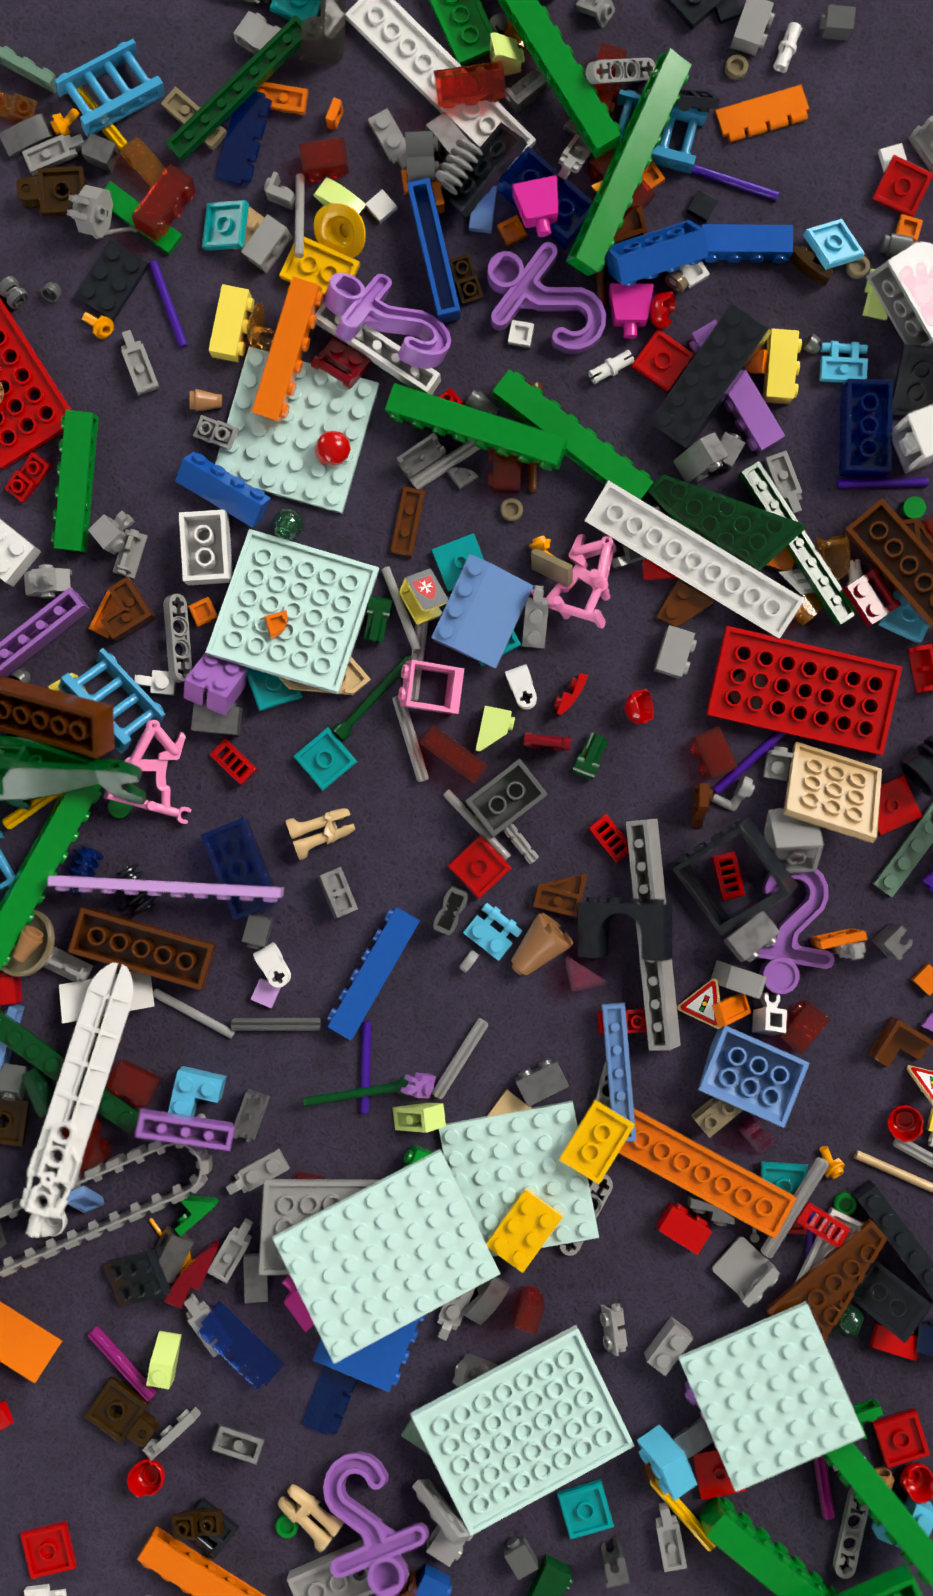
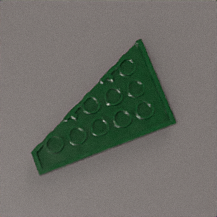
[647,474,807,571]

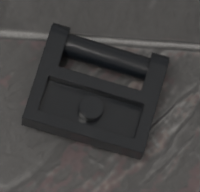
[677,89,720,113]
[193,1497,239,1560]

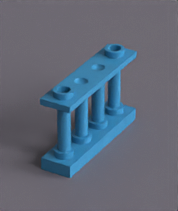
[55,39,164,137]
[608,89,708,174]
[58,648,165,754]

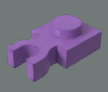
[401,1073,436,1098]

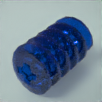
[63,844,104,895]

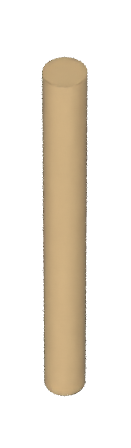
[854,1150,933,1193]

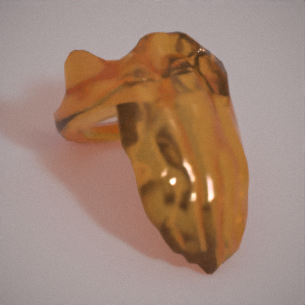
[247,303,276,352]
[816,532,851,581]

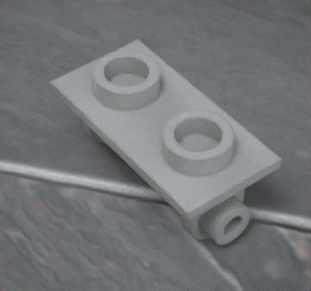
[113,529,148,579]
[43,946,94,982]
[600,1303,628,1356]

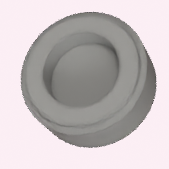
[459,950,479,973]

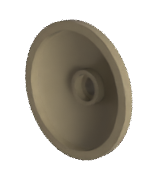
[1,910,54,977]

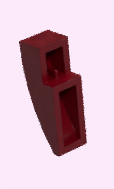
[164,1240,220,1308]

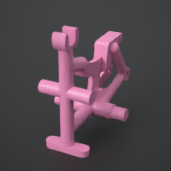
[525,534,617,629]
[104,720,191,824]

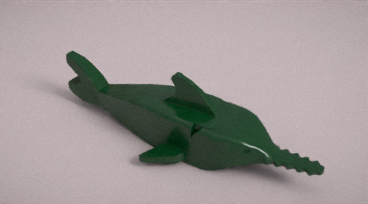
[0,734,146,810]

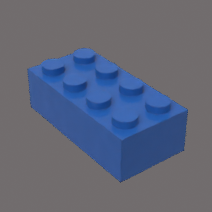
[605,220,709,286]

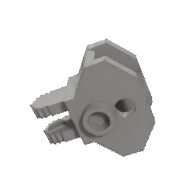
[67,185,113,238]
[24,564,73,599]

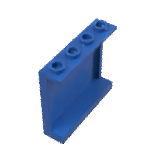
[313,1314,426,1392]

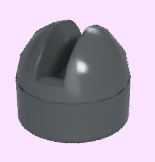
[489,14,508,34]
[41,282,61,303]
[802,333,822,354]
[10,668,31,683]

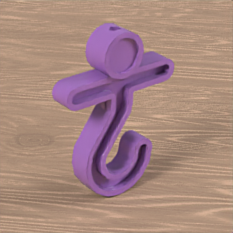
[487,242,606,354]
[324,273,451,369]
[757,869,834,994]
[323,1451,429,1596]

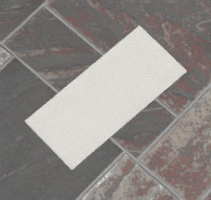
[59,971,154,1023]

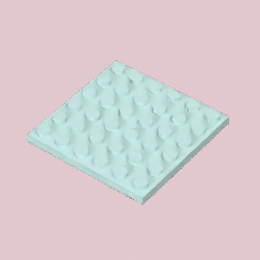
[215,346,379,514]
[206,529,379,694]
[439,1100,599,1257]
[678,1301,865,1492]

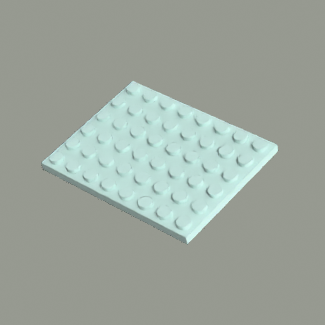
[273,1149,500,1363]
[411,1325,634,1535]

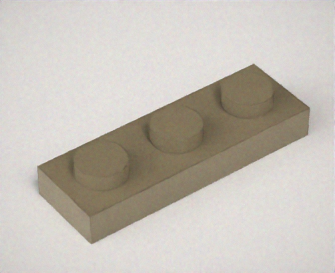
[161,86,227,151]

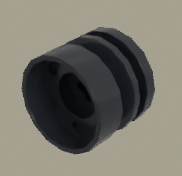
[899,736,933,797]

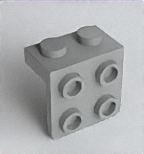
[712,1236,780,1307]

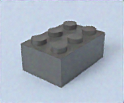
[465,758,548,838]

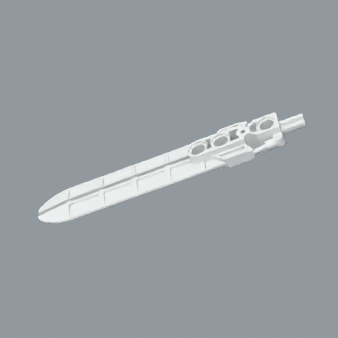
[20,963,134,1238]

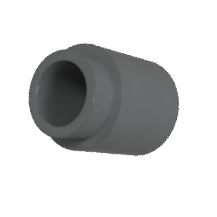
[880,233,916,258]

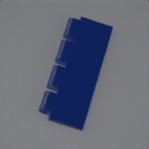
[216,91,272,185]
[197,1301,285,1390]
[302,1365,358,1435]

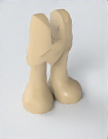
[285,808,355,860]
[278,1484,344,1553]

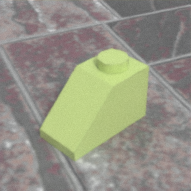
[490,32,524,78]
[476,706,515,752]
[393,1103,446,1133]
[146,1331,182,1389]

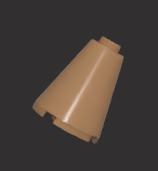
[511,913,573,975]

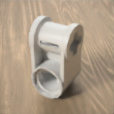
[505,664,537,710]
[253,942,291,988]

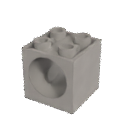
[763,808,824,874]

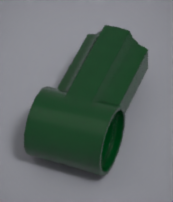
[364,596,393,643]
[571,732,608,781]

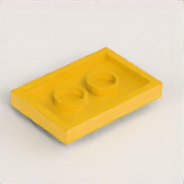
[280,237,360,295]
[559,1099,635,1184]
[486,1188,563,1273]

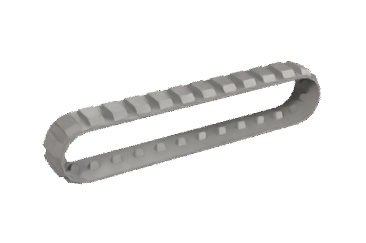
[0,1140,212,1277]

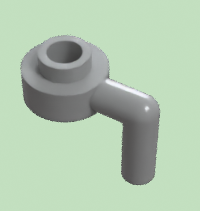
[712,776,755,811]

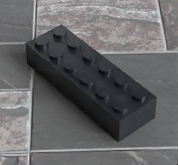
[649,303,771,449]

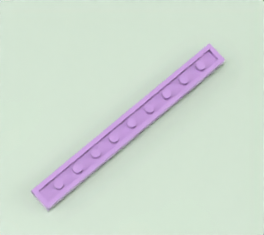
[48,875,284,902]

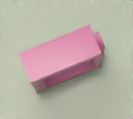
[398,660,464,714]

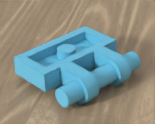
[819,341,868,384]
[463,903,523,961]

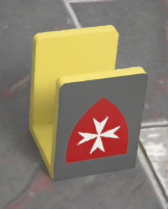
[399,568,448,625]

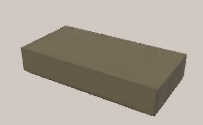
[531,548,573,587]

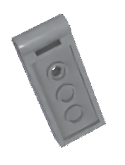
[287,1539,409,1596]

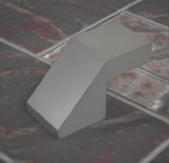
[711,960,767,999]

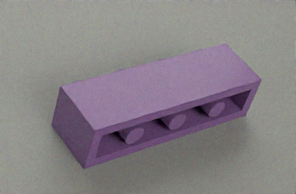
[136,1108,234,1151]

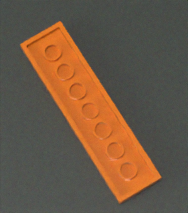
[618,1108,797,1239]

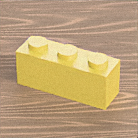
[209,284,254,363]
[763,329,802,404]

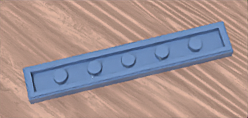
[602,1002,636,1142]

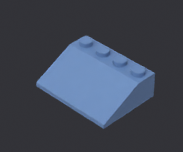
[431,554,534,669]
[698,1026,809,1128]

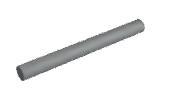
[295,174,305,258]
[382,567,421,652]
[443,789,511,860]
[153,988,236,1039]

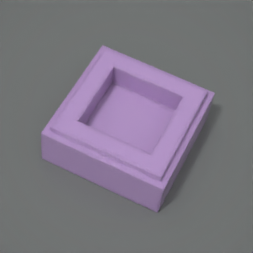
[251,978,281,1008]

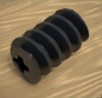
[114,863,158,915]

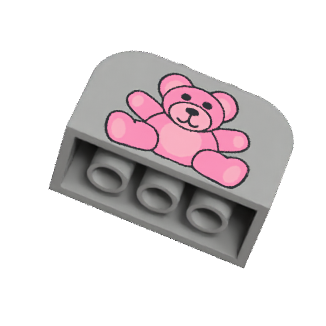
[866,242,933,346]

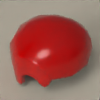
[649,291,676,329]
[314,431,351,466]
[625,689,654,725]
[888,1104,923,1142]
[127,1458,166,1498]
[900,1462,933,1504]

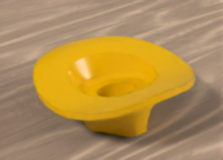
[314,203,366,258]

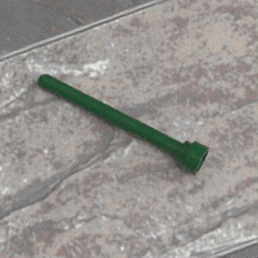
[332,655,411,741]
[302,1076,409,1106]

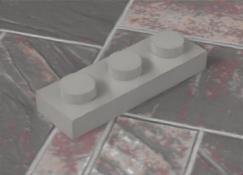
[412,1479,470,1544]

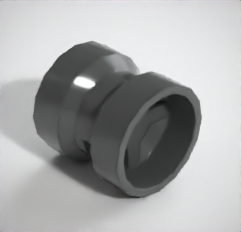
[0,276,29,309]

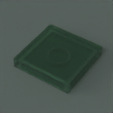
[21,1067,55,1118]

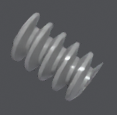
[435,139,483,195]

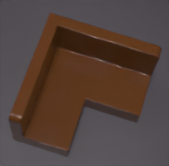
[101,576,157,642]
[867,1016,933,1068]

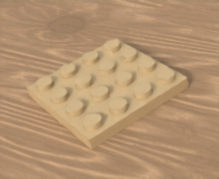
[783,742,882,843]

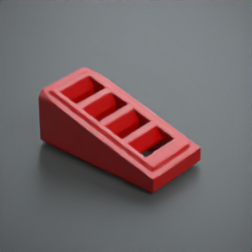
[210,738,258,786]
[588,814,629,863]
[711,851,745,901]
[795,1201,850,1248]

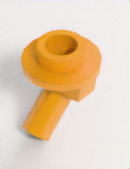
[50,108,79,136]
[82,312,114,339]
[529,536,553,556]
[819,1146,845,1179]

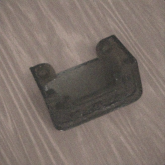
[298,0,346,64]

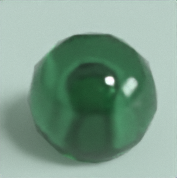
[272,508,304,540]
[834,1305,865,1338]

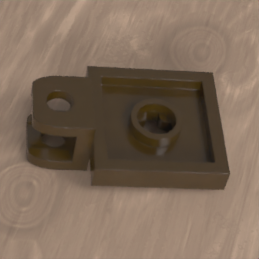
[16,166,86,217]
[0,1097,31,1146]
[85,1376,159,1447]

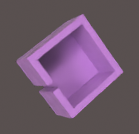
[184,652,248,716]

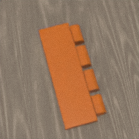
[715,85,809,143]

